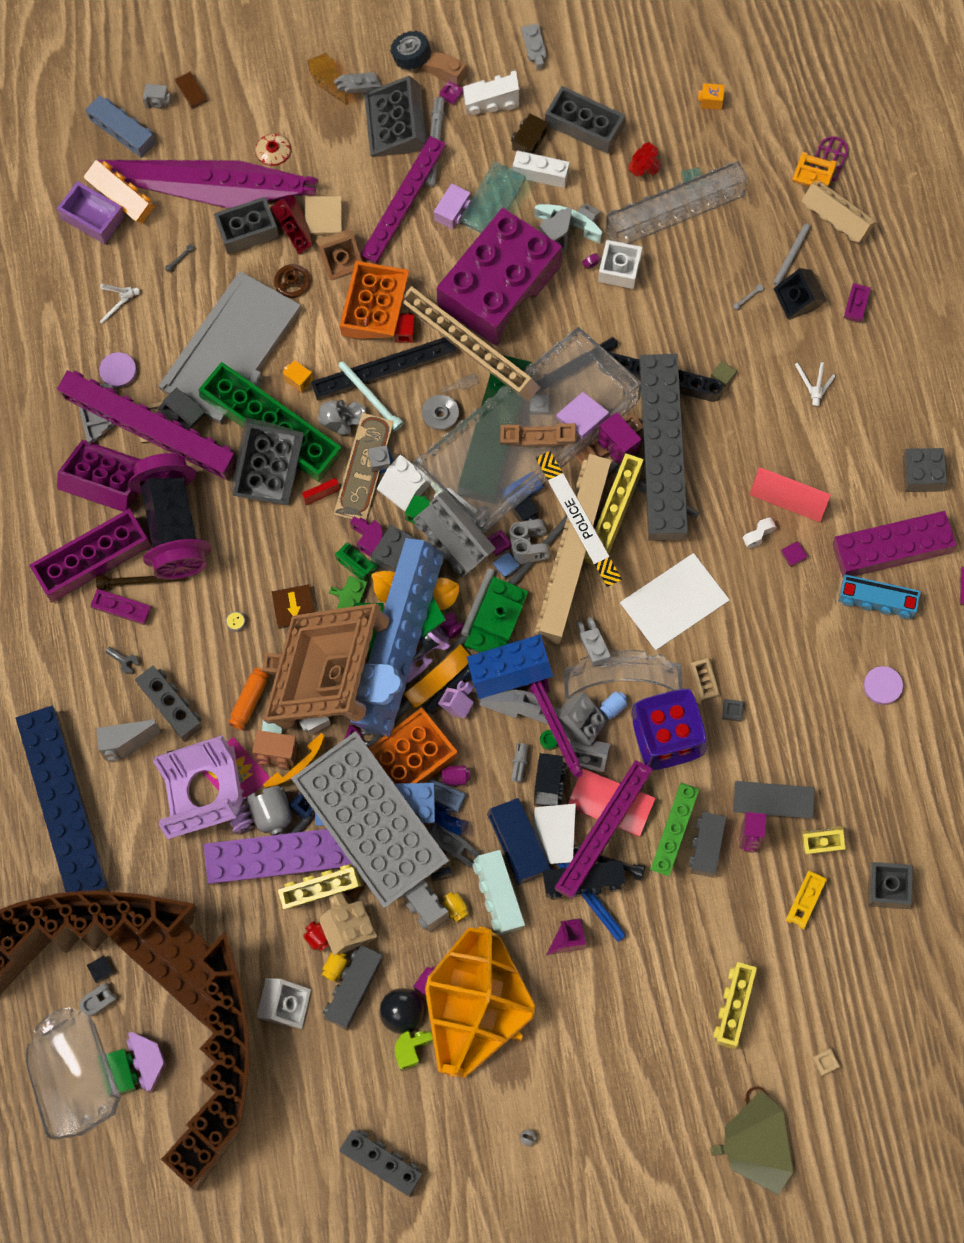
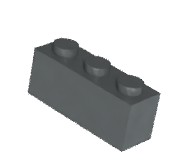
[688,812,726,878]

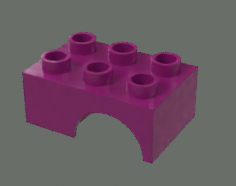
[436,207,562,346]

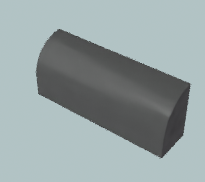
[733,781,815,819]

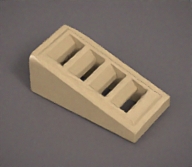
[688,658,720,700]

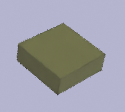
[710,361,737,387]

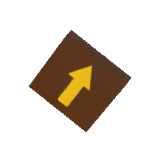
[271,584,314,629]

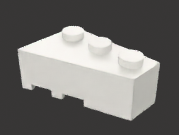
[463,70,519,115]

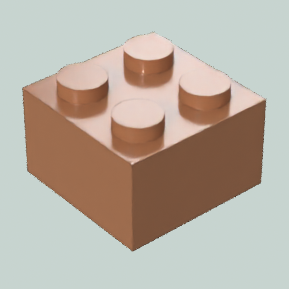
[252,730,299,770]

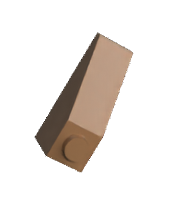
[420,51,467,86]

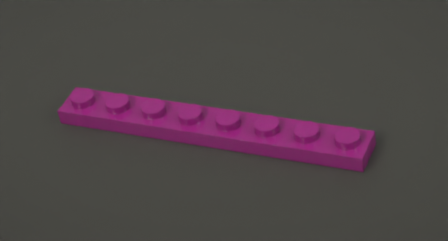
[360,136,446,264]
[555,760,653,900]

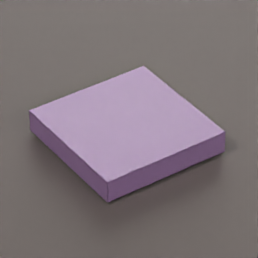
[556,392,610,439]

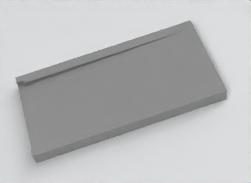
[158,271,302,425]

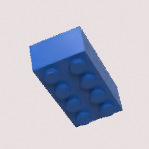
[467,634,553,699]

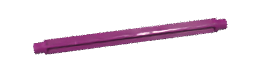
[530,681,583,777]

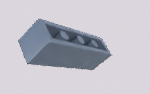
[85,95,155,158]

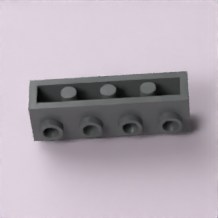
[339,1129,423,1197]

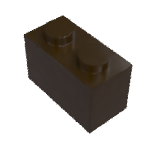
[511,113,548,154]

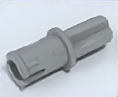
[511,743,529,783]

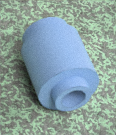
[599,691,628,720]

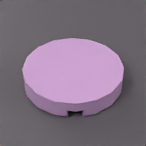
[99,352,137,389]
[863,666,903,705]

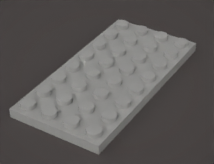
[291,731,449,908]

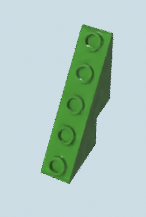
[650,782,699,876]

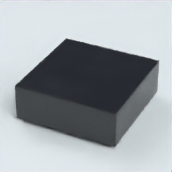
[87,956,114,984]

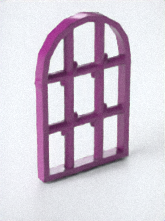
[811,136,848,182]

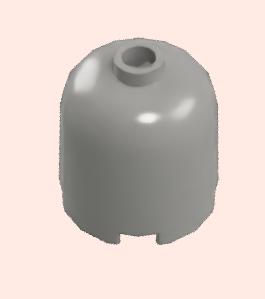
[246,786,292,835]

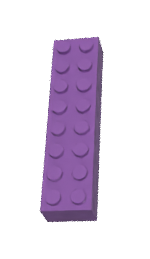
[204,829,354,885]

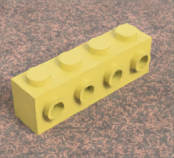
[278,864,364,909]
[713,962,757,1049]

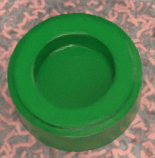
[540,730,558,750]

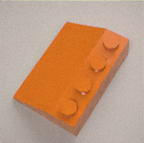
[340,261,409,339]
[368,707,458,784]

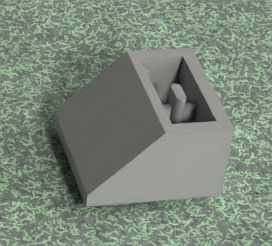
[539,207,572,252]
[557,692,607,746]

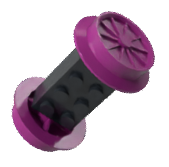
[128,453,212,580]

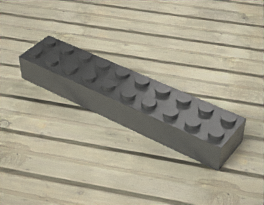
[639,354,688,541]

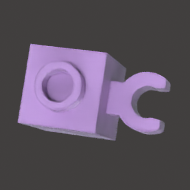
[438,681,474,719]

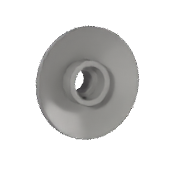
[422,395,459,430]

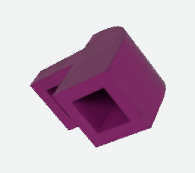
[350,516,383,557]

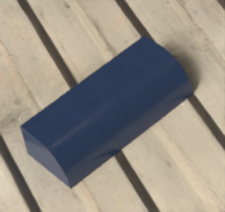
[487,798,550,885]

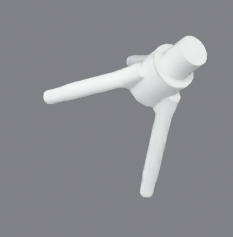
[100,284,139,324]
[795,362,836,407]

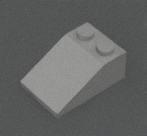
[96,719,161,762]

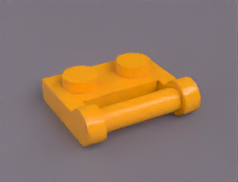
[792,152,837,187]

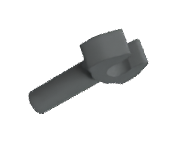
[106,647,140,674]

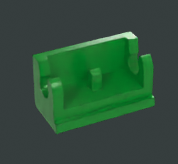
[335,542,378,581]

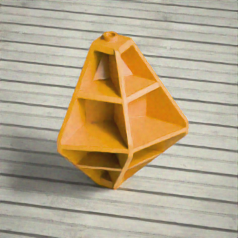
[425,926,536,1078]

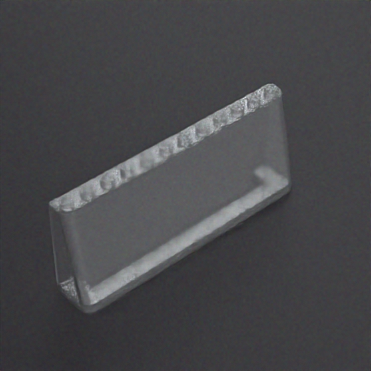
[413,327,642,534]

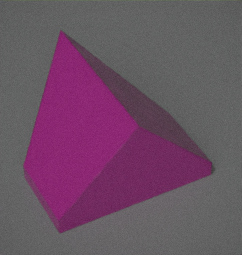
[546,918,586,955]

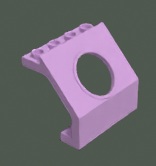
[153,735,243,839]

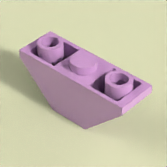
[127,1032,167,1093]

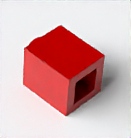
[394,313,415,343]

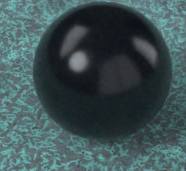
[379,988,425,1034]

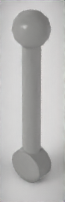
[733,284,763,310]

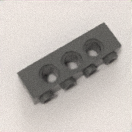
[135,666,202,742]

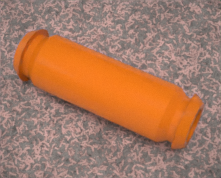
[228,667,270,730]

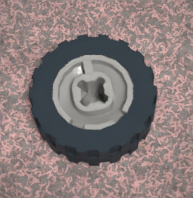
[390,31,431,70]

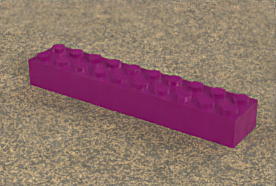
[57,370,237,481]

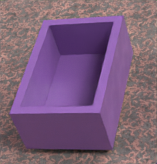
[56,181,125,244]

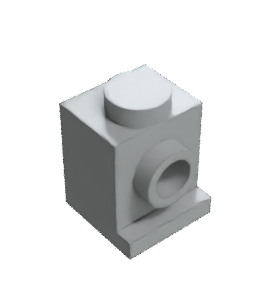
[143,84,171,109]

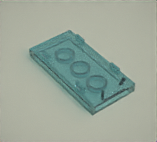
[460,161,526,233]

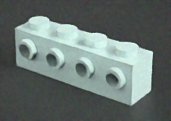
[473,850,525,936]

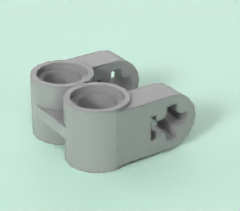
[510,519,551,564]

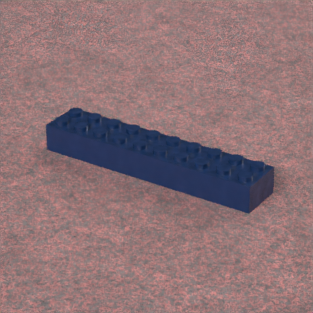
[15,705,110,892]

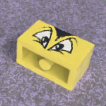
[801,826,845,854]

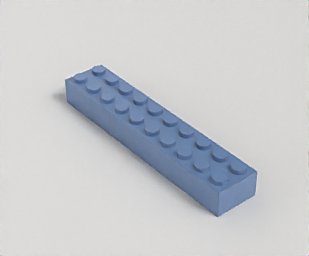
[350,538,445,737]

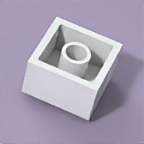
[598,240,642,289]

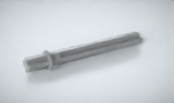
[426,97,445,187]

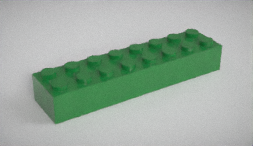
[198,361,341,482]

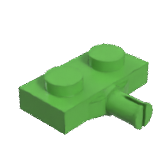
[329,576,367,609]

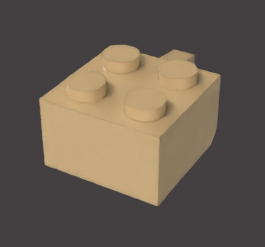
[320,892,377,955]

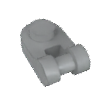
[80,982,118,1016]

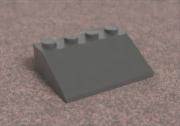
[364,75,426,157]
[231,418,304,505]

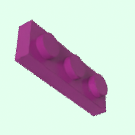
[90,589,151,625]

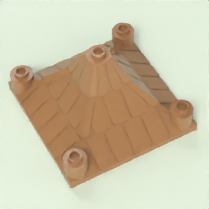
[263,603,389,729]

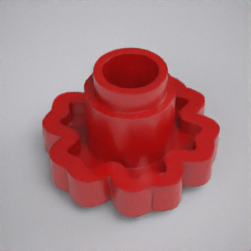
[628,142,661,177]

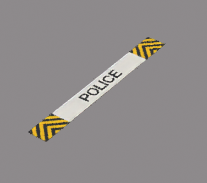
[536,451,622,587]

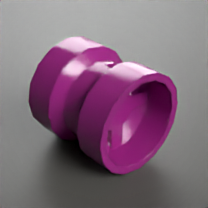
[440,612,464,639]

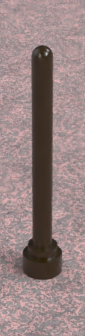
[96,575,188,590]

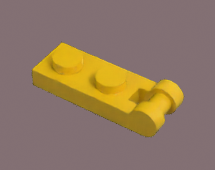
[785,870,827,930]

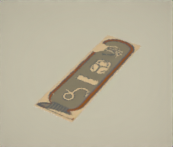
[334,413,394,520]

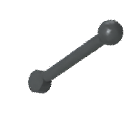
[165,244,194,272]

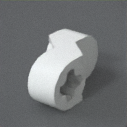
[742,517,777,548]

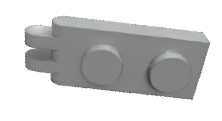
[334,72,381,94]

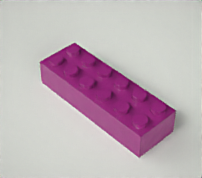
[29,509,151,603]
[832,511,957,578]

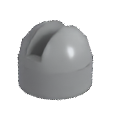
[520,1129,536,1147]

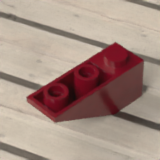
[270,194,313,254]

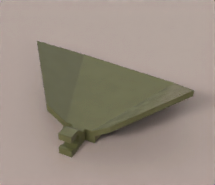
[710,1090,793,1195]

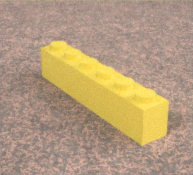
[584,453,644,566]

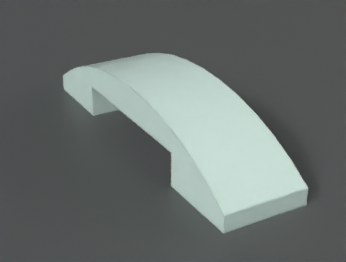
[534,204,602,244]

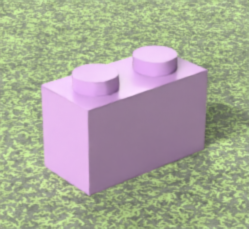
[434,183,472,229]

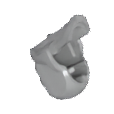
[318,399,367,435]

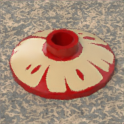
[255,134,291,166]

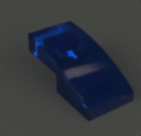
[435,803,469,836]

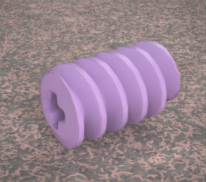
[230,790,254,834]

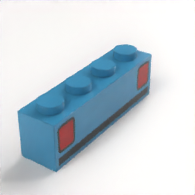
[838,575,920,619]

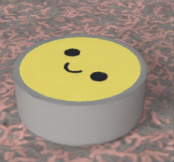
[226,612,246,632]

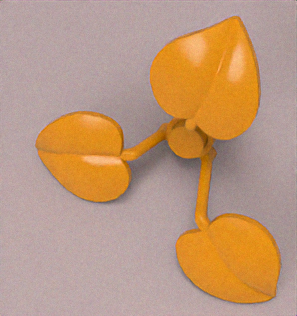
[372,571,459,610]

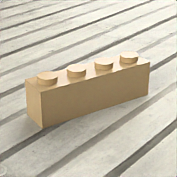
[801,180,876,243]

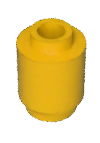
[441,892,469,923]
[321,952,348,982]

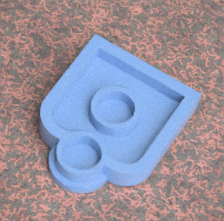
[356,664,403,705]

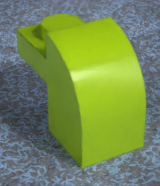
[395,1031,433,1071]

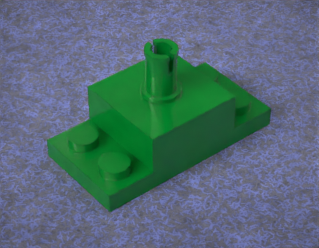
[463,576,528,653]

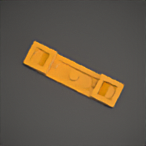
[403,644,470,709]
[263,733,326,789]

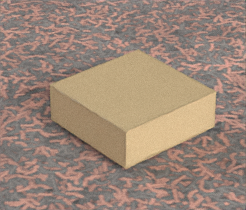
[812,1048,840,1077]

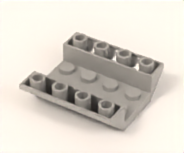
[413,490,496,577]

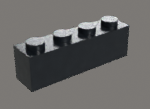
[543,860,626,900]

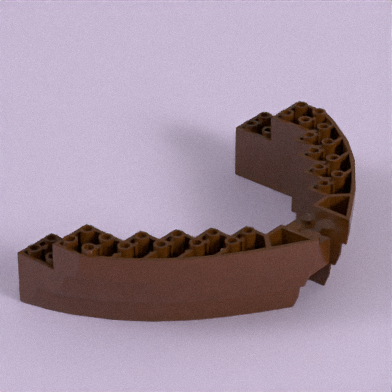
[0,890,249,1191]

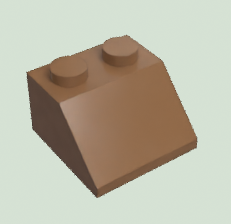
[316,229,362,280]

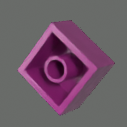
[598,412,641,465]

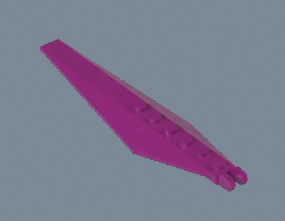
[95,160,318,209]

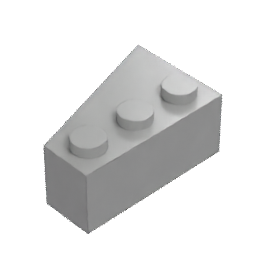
[400,880,449,933]

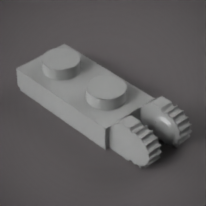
[576,617,611,666]

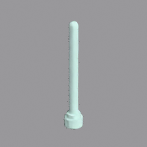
[339,361,404,432]

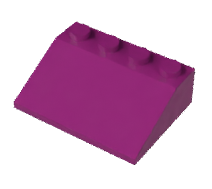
[57,440,141,512]

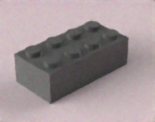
[545,86,625,154]

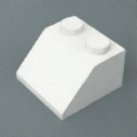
[377,455,430,512]
[256,978,311,1029]

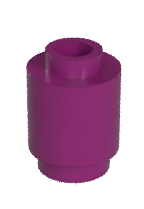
[442,765,470,786]

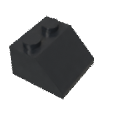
[773,268,827,320]

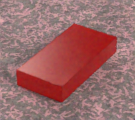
[302,478,340,506]

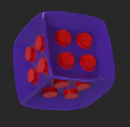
[631,689,708,770]

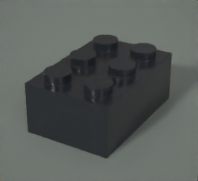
[534,753,567,807]

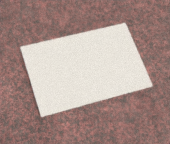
[620,553,729,650]

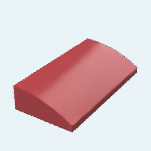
[750,467,831,522]
[568,768,655,837]

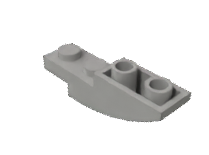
[479,689,560,724]

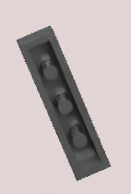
[323,945,384,1031]

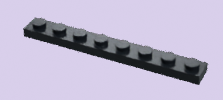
[311,337,457,401]

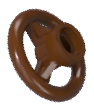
[274,264,310,298]

